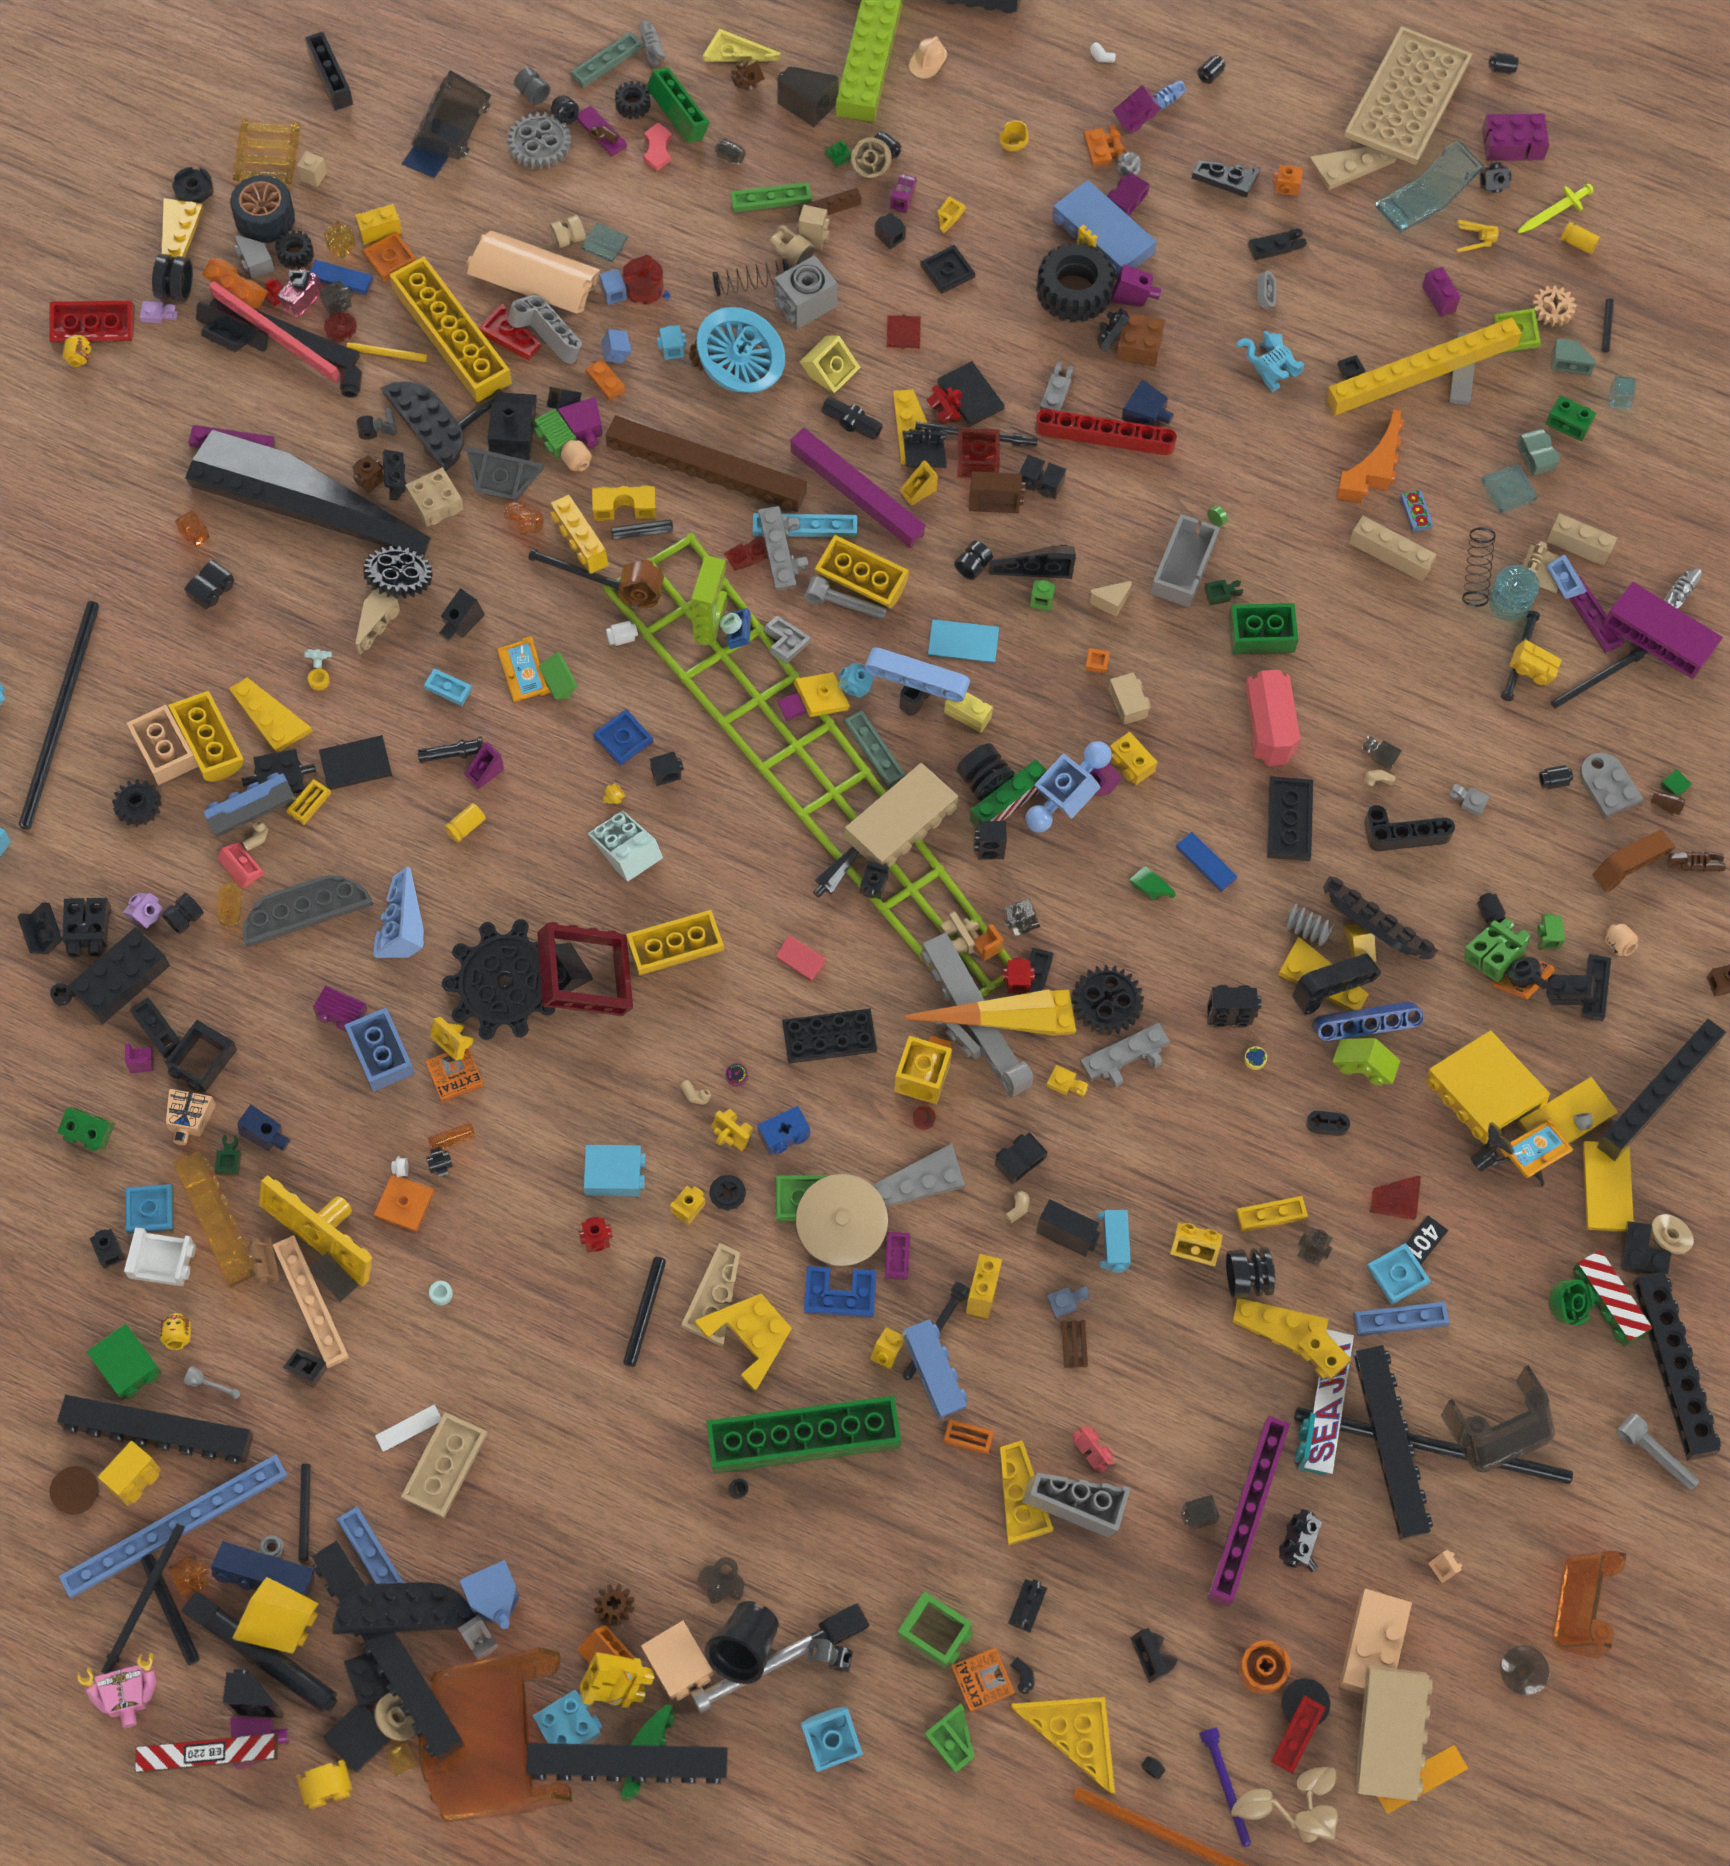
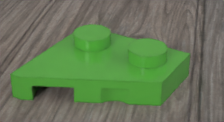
[924,1704,975,1774]

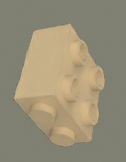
[405,467,464,527]

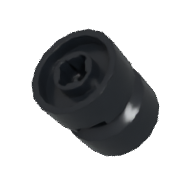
[954,540,993,580]
[161,893,204,935]

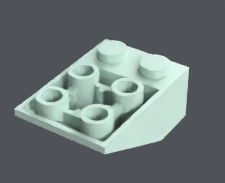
[587,811,663,882]

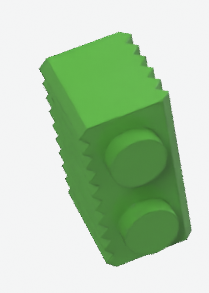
[533,408,576,458]

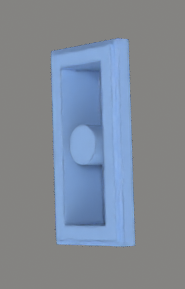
[1547,554,1587,599]

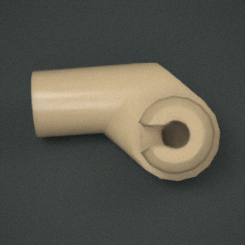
[1363,770,1396,786]
[1005,1190,1030,1224]

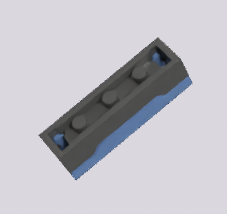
[203,773,296,838]

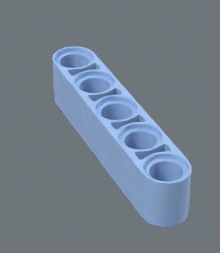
[864,647,970,702]

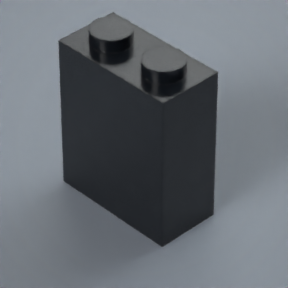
[1036,1199,1101,1257]

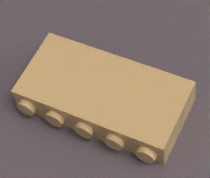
[843,762,959,868]
[1355,1665,1433,1801]

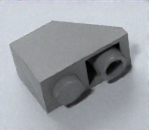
[234,235,274,279]

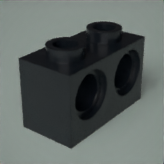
[973,821,1007,860]

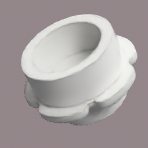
[391,1156,409,1177]

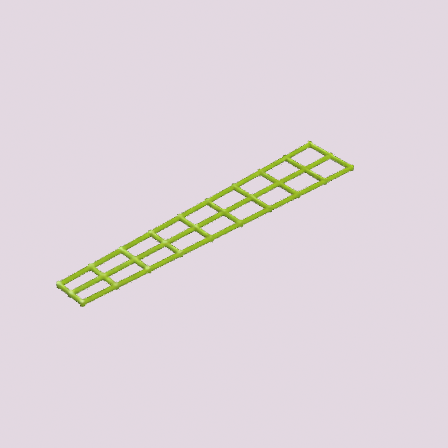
[604,533,1012,998]

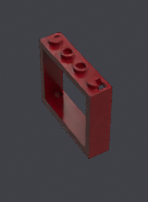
[537,922,633,1016]

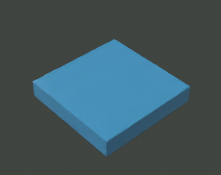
[126,1184,174,1234]

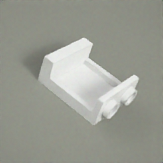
[124,1227,196,1287]

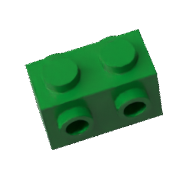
[1545,395,1597,442]
[57,1107,115,1151]

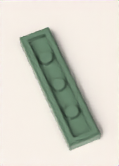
[570,32,643,88]
[844,710,906,789]

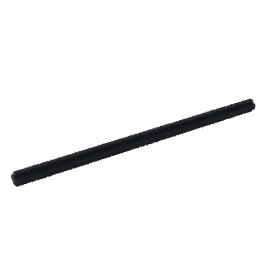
[18,601,99,830]
[1294,1407,1573,1484]

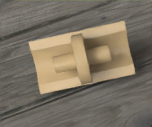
[940,912,980,955]

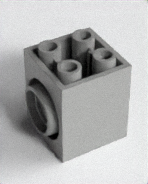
[773,255,838,329]

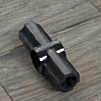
[821,396,883,440]

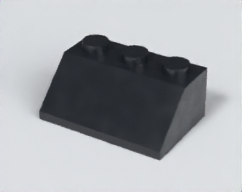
[222,1669,284,1718]

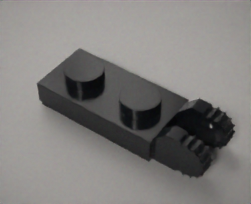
[1248,228,1307,260]

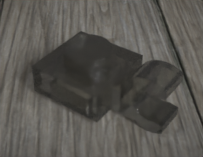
[1361,736,1402,770]

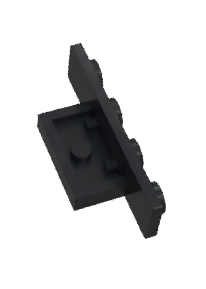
[196,301,268,352]

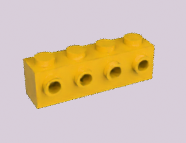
[550,495,609,574]

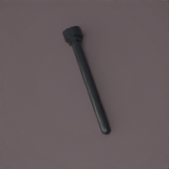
[903,1281,970,1380]

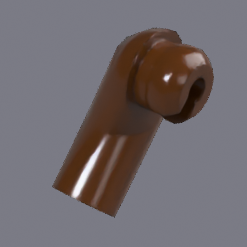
[589,126,619,144]

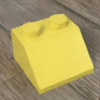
[800,335,861,394]

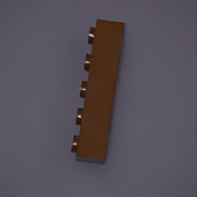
[799,188,862,215]

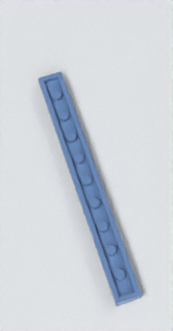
[59,1454,288,1599]

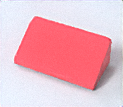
[218,842,264,888]
[776,935,825,981]

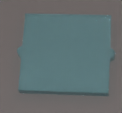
[582,223,628,262]

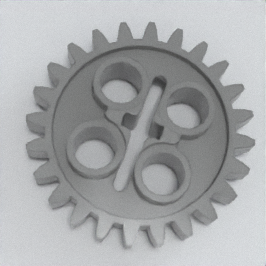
[507,112,572,170]

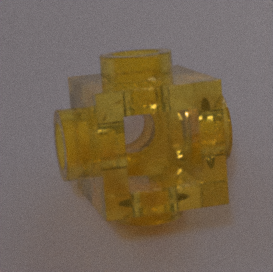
[324,221,356,259]

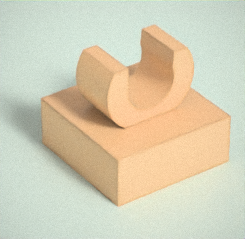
[1428,1550,1462,1583]

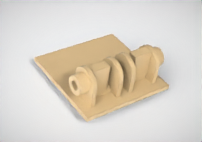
[1517,542,1561,594]

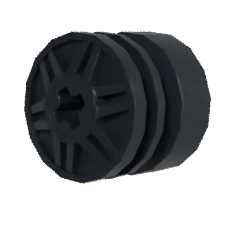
[957,743,1015,801]
[1226,1247,1275,1299]

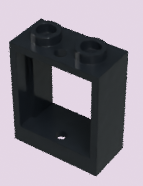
[165,1020,237,1093]

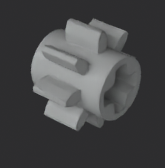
[1117,152,1142,177]

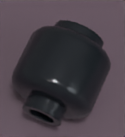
[551,95,579,125]

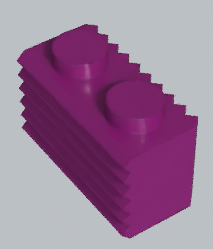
[1107,172,1150,216]
[1422,267,1461,317]
[313,986,368,1032]

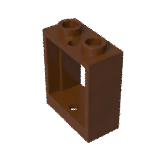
[969,471,1025,514]

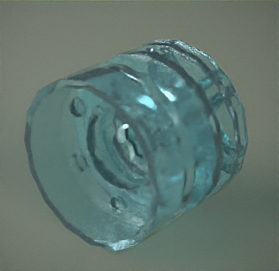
[1489,565,1540,621]

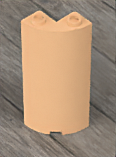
[467,231,600,314]

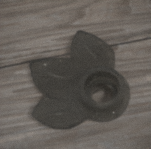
[697,1557,744,1604]

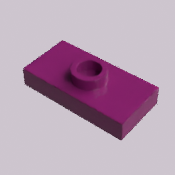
[885,1232,910,1280]

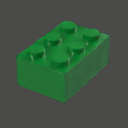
[1228,603,1299,654]

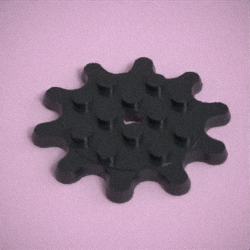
[442,919,566,1040]

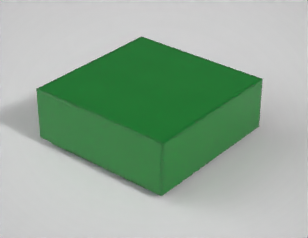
[1660,769,1692,795]

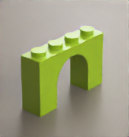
[691,555,727,646]

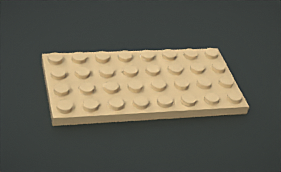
[1344,26,1473,165]

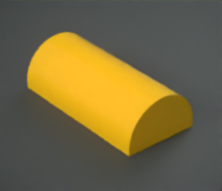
[815,535,909,608]
[168,691,244,782]
[626,910,724,976]

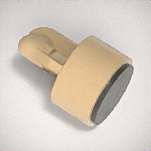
[769,226,814,267]

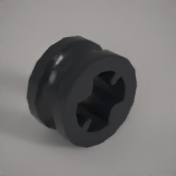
[50,983,72,1006]

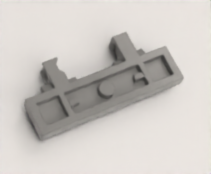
[758,506,808,591]
[1080,1023,1170,1088]

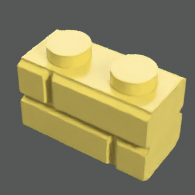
[944,692,993,733]

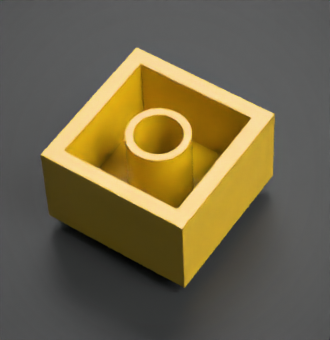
[98,1440,161,1506]

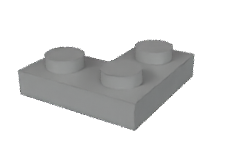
[764,616,811,664]

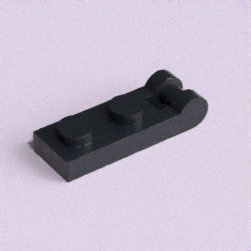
[130,997,181,1059]

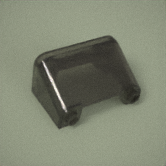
[411,70,491,160]

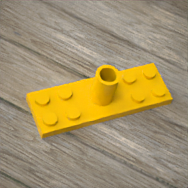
[259,1175,372,1287]

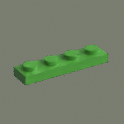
[730,182,812,213]

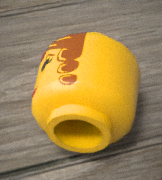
[62,335,92,367]
[160,1313,191,1350]

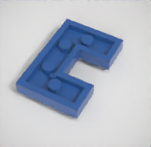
[804,1266,876,1318]

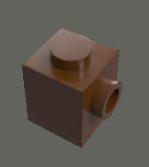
[1707,965,1730,997]

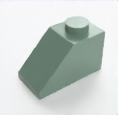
[1551,338,1596,376]

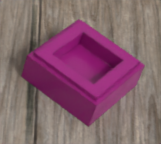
[778,693,806,721]

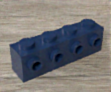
[211,1541,314,1597]

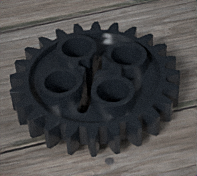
[363,546,433,599]
[1071,965,1144,1036]

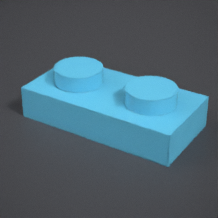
[424,668,472,706]

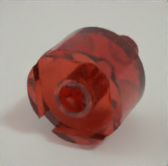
[623,255,664,304]

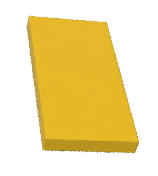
[1518,1077,1618,1144]
[1582,1141,1634,1232]

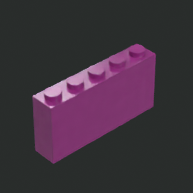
[1603,582,1723,679]

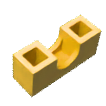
[592,485,656,521]

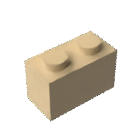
[799,205,830,250]
[1108,672,1151,725]

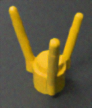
[1456,220,1498,253]

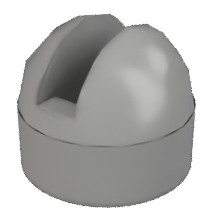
[1573,1113,1593,1131]

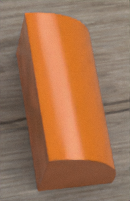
[577,1625,635,1664]

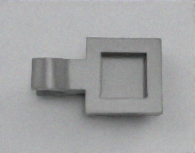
[1449,784,1490,817]

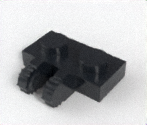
[1097,308,1130,351]

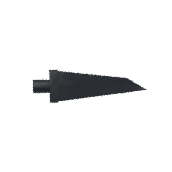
[813,847,859,898]

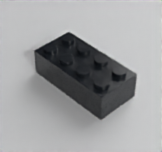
[67,927,170,1025]

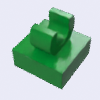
[825,140,852,168]

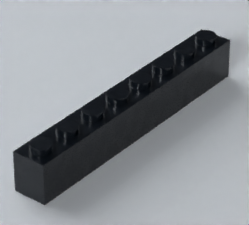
[1597,1019,1726,1161]
[1353,1345,1433,1540]
[57,1394,253,1465]
[526,1743,728,1784]

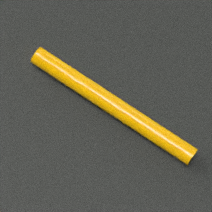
[347,342,428,363]

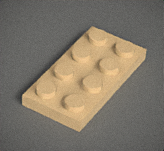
[401,1412,488,1519]

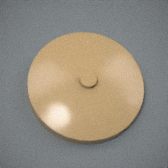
[796,1174,888,1267]

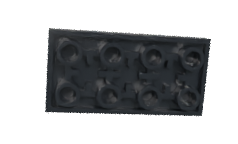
[782,1008,877,1064]

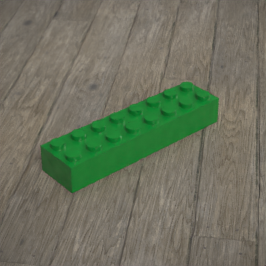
[706,1395,901,1474]

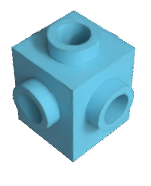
[838,663,875,698]

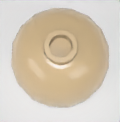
[851,138,892,178]

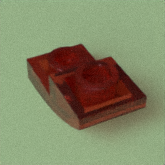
[724,536,768,571]

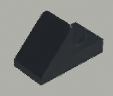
[283,1349,327,1388]

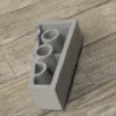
[1022,1473,1131,1538]

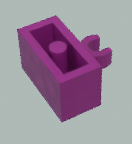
[1112,85,1162,134]

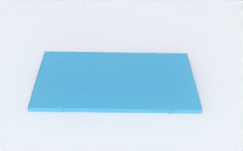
[928,619,999,663]

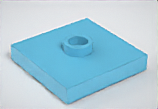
[1366,1243,1431,1305]

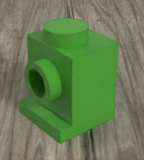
[1030,580,1055,611]
[1537,914,1565,949]

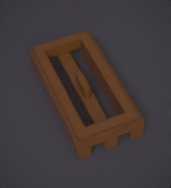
[1061,1320,1088,1368]

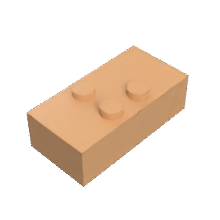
[1339,1589,1412,1695]

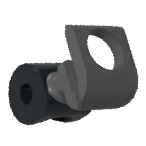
[356,408,397,440]
[807,1639,853,1672]

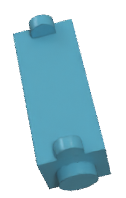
[1097,1210,1131,1273]

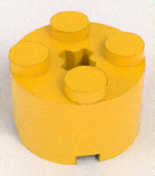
[296,1760,353,1810]

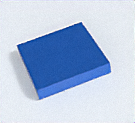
[593,709,654,766]

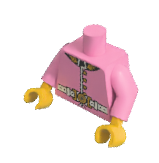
[78,1653,157,1728]

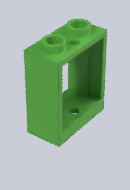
[897,1591,974,1669]

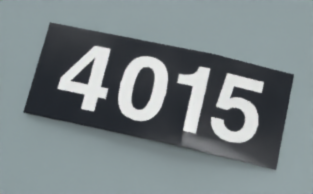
[1406,1216,1448,1265]

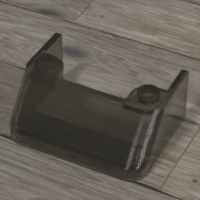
[1441,1365,1555,1472]

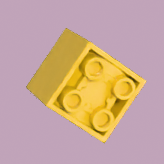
[894,1036,952,1105]

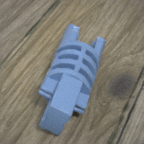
[1153,80,1186,111]

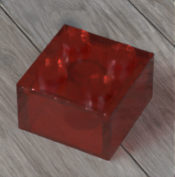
[957,428,1000,477]

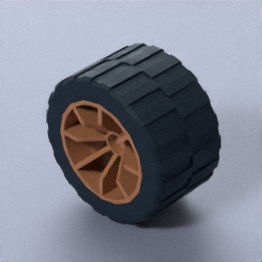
[230,175,295,243]

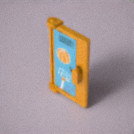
[497,636,550,702]
[1500,1118,1573,1178]

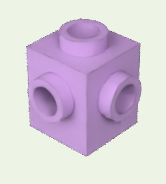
[122,893,163,929]

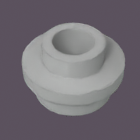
[259,1535,284,1558]

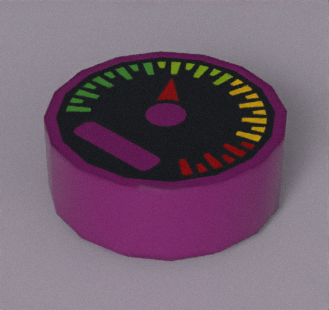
[725,1063,748,1087]

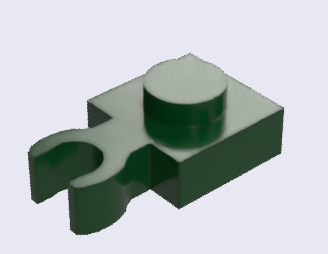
[1204,580,1244,605]
[214,1135,241,1175]

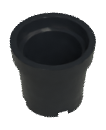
[705,1601,779,1684]

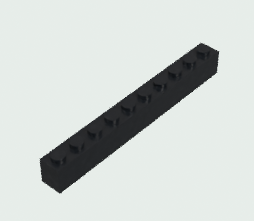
[312,1540,465,1762]

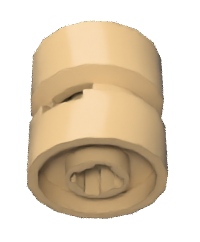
[550,215,586,249]

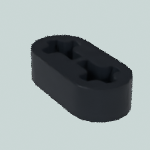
[1306,1111,1350,1136]

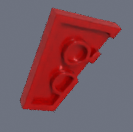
[479,303,540,361]

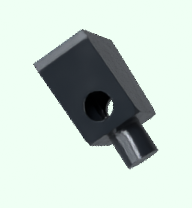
[439,588,485,641]

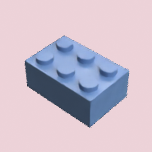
[344,1007,415,1092]

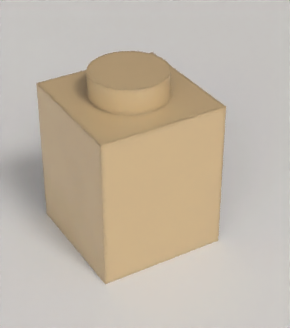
[297,151,327,187]

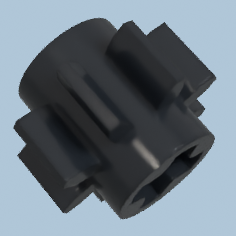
[426,1147,453,1177]

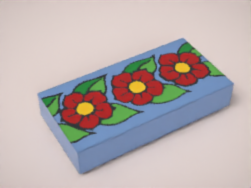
[1400,490,1433,532]

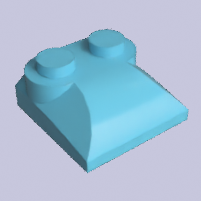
[800,1706,863,1772]

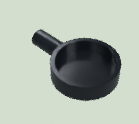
[1507,957,1549,989]

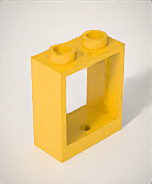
[966,1254,1002,1319]

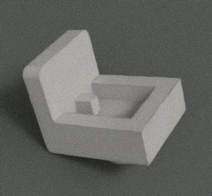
[458,1615,498,1660]

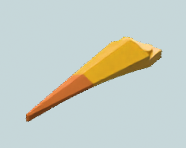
[903,990,1076,1036]

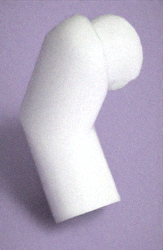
[1090,42,1116,63]

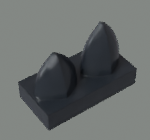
[1130,1628,1178,1683]

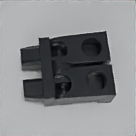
[62,898,111,957]

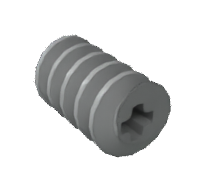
[1286,903,1335,947]

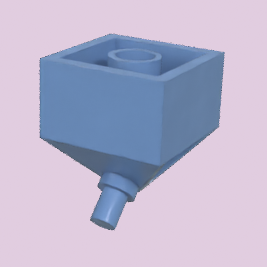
[460,1560,520,1629]

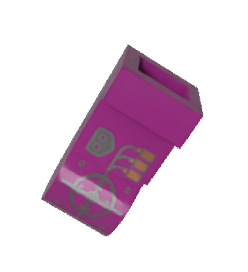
[890,173,917,213]

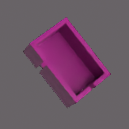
[1482,113,1549,161]

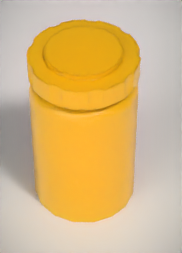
[1561,222,1600,255]
[444,803,486,843]

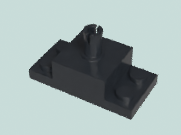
[487,392,537,461]

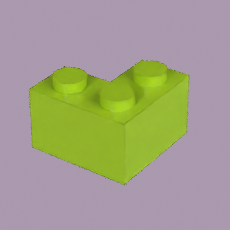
[1332,1038,1401,1086]

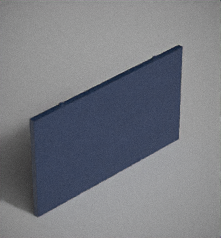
[402,118,466,178]

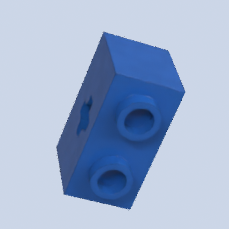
[757,1106,810,1155]

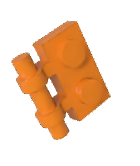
[1083,125,1125,167]

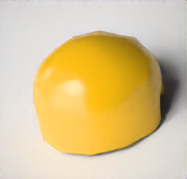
[999,120,1029,152]

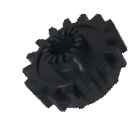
[112,779,162,827]

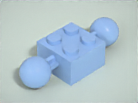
[1025,741,1112,833]

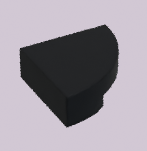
[289,270,310,291]

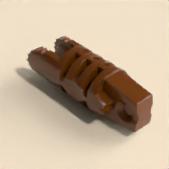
[1667,851,1726,872]

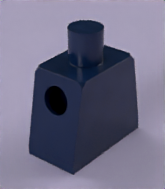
[1122,380,1174,426]
[237,1104,291,1151]

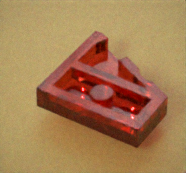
[1370,1176,1421,1220]

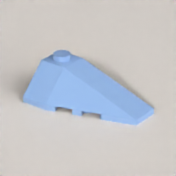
[373,867,424,958]

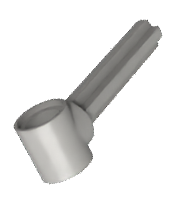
[804,576,887,619]
[1616,1413,1699,1490]

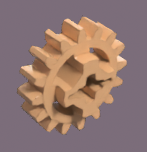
[1531,285,1577,327]

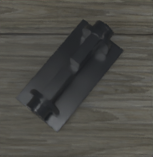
[1008,1579,1047,1633]

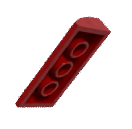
[49,300,135,342]

